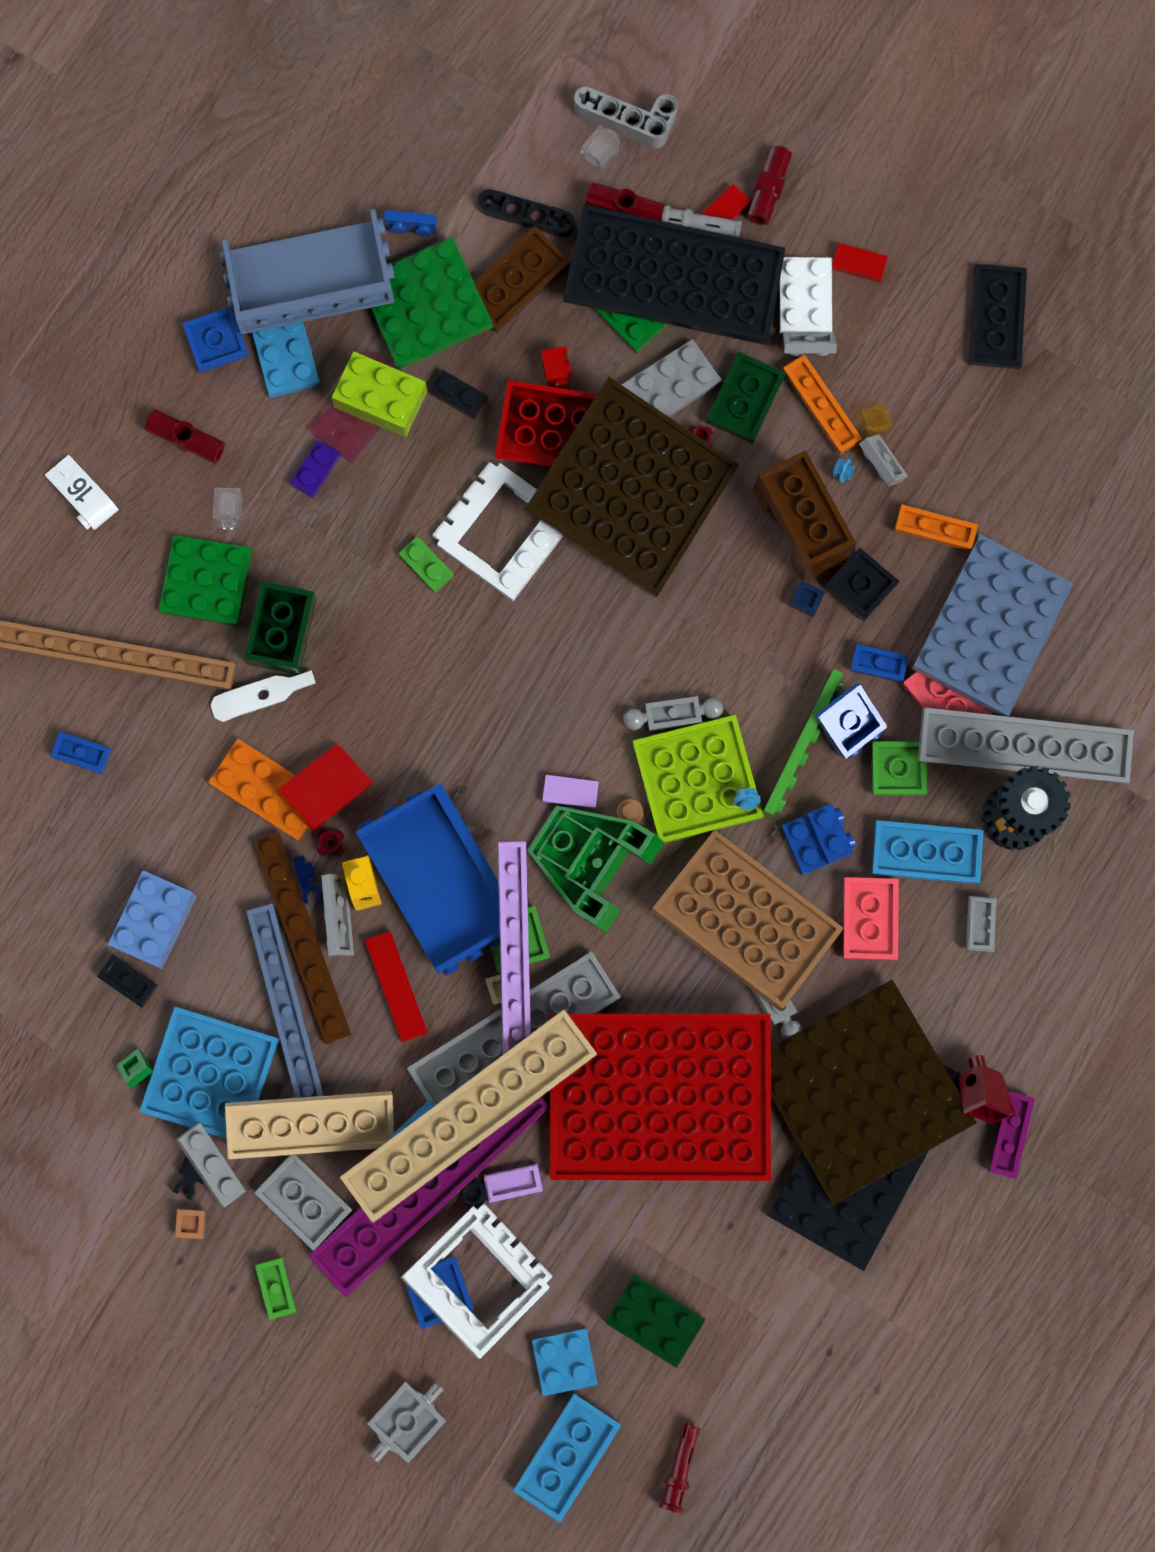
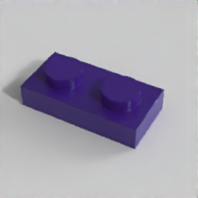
[290,440,341,499]

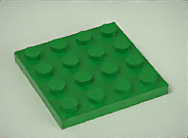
[371,237,494,370]

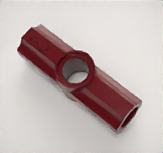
[748,145,792,225]
[585,182,666,221]
[144,409,226,464]

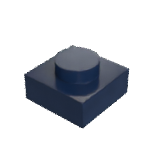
[790,581,825,617]

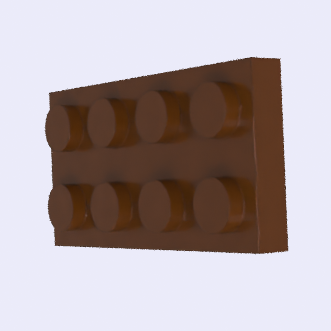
[474,226,571,333]

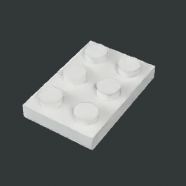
[779,257,832,334]

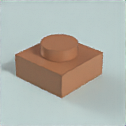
[175,1209,206,1239]

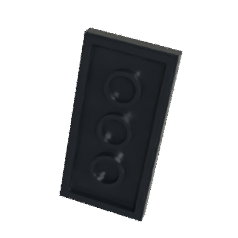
[968,264,1027,369]

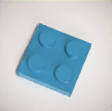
[532,1328,598,1396]

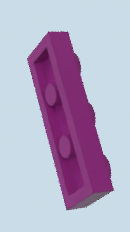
[988,1091,1035,1179]

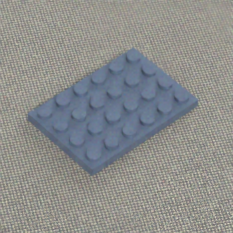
[911,534,1073,717]

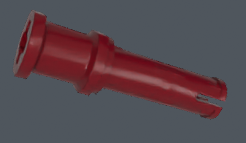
[658,1423,700,1514]

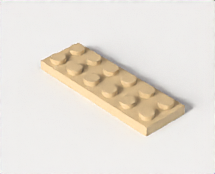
[225,1091,394,1159]

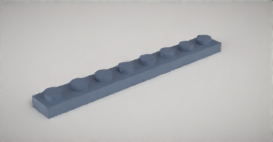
[246,903,324,1098]

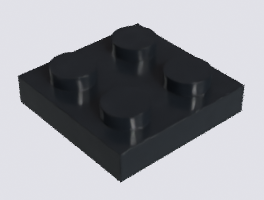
[824,547,900,621]

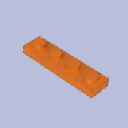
[782,354,862,455]

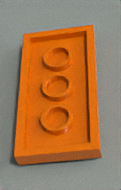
[208,739,308,842]

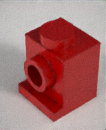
[541,346,572,389]

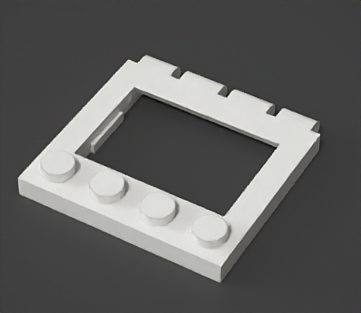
[432,462,563,602]
[401,1203,553,1359]

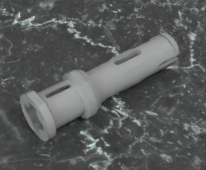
[662,205,741,237]

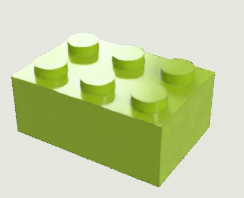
[332,351,427,438]

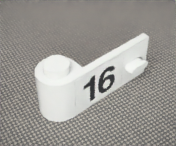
[45,455,119,531]

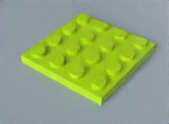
[632,715,764,844]

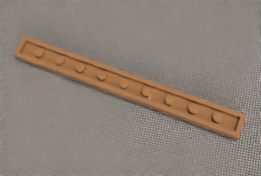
[0,620,236,690]

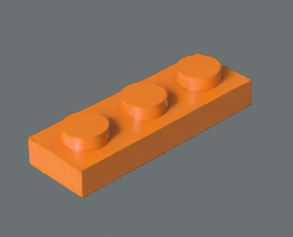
[894,504,978,552]

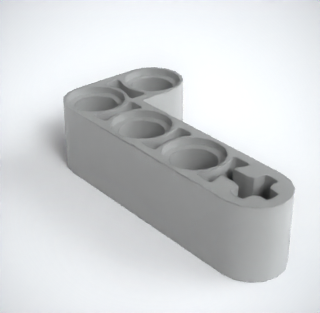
[574,87,678,149]

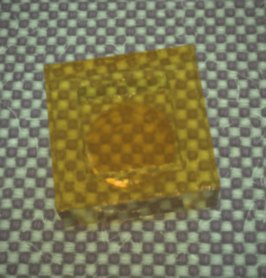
[860,404,894,437]

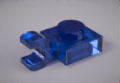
[293,856,323,905]

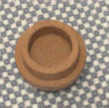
[617,799,644,823]

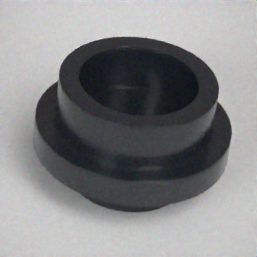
[459,1180,487,1208]

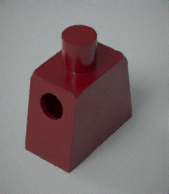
[959,1055,1015,1124]

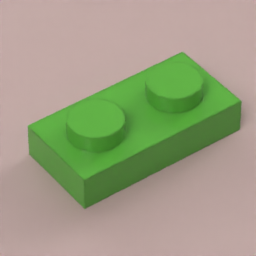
[399,537,454,594]
[255,1258,297,1320]

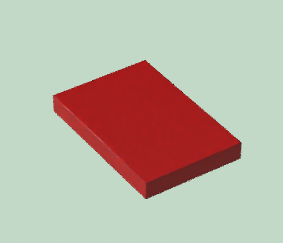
[277,744,373,832]

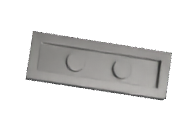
[321,874,354,957]
[175,1123,246,1208]

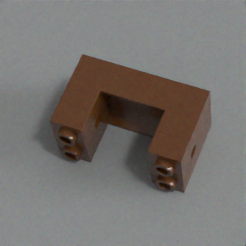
[753,450,856,582]

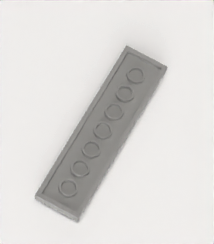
[918,708,1134,784]
[407,951,621,1105]

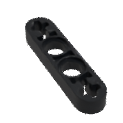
[478,189,575,237]

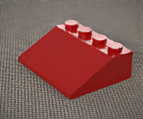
[495,380,596,467]

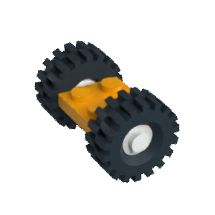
[981,766,1071,850]

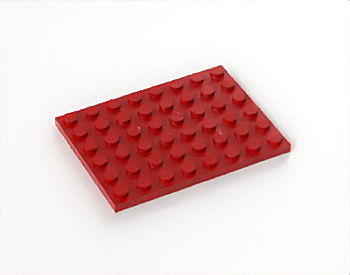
[550,1013,771,1181]

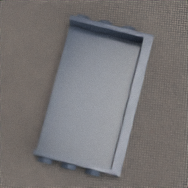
[219,209,395,335]

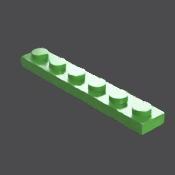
[763,669,844,819]

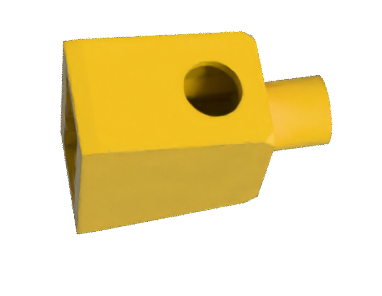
[342,855,382,911]

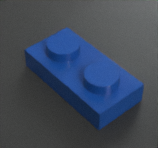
[384,210,438,236]
[850,644,909,683]
[50,732,112,775]

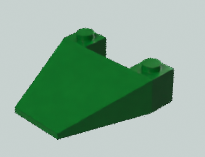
[527,805,665,933]

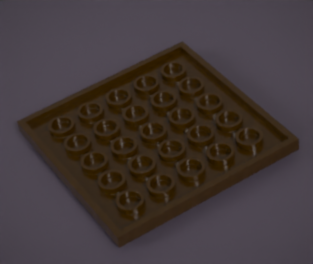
[523,377,740,597]
[771,979,977,1205]

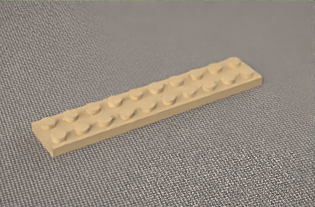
[340,1010,597,1223]

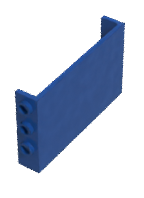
[356,783,500,976]

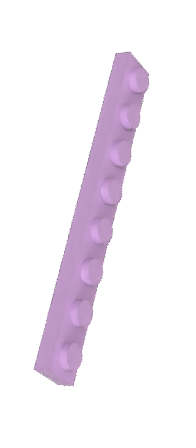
[497,841,531,1055]

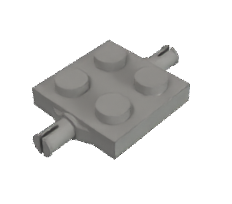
[367,1381,447,1463]

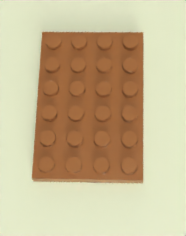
[650,830,844,1012]

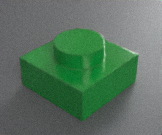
[117,1049,153,1088]

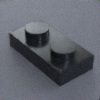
[429,370,488,419]
[97,954,158,1008]

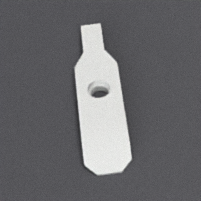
[211,671,316,722]

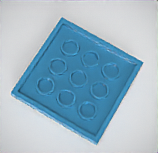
[139,1006,280,1139]

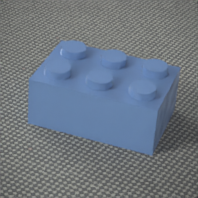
[108,871,197,970]

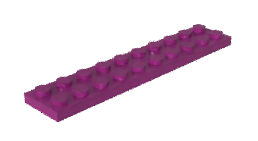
[309,1097,550,1298]

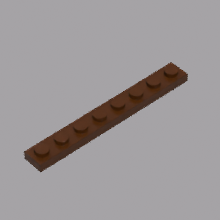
[253,832,352,1045]

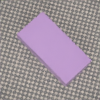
[542,775,599,809]
[484,1164,543,1203]

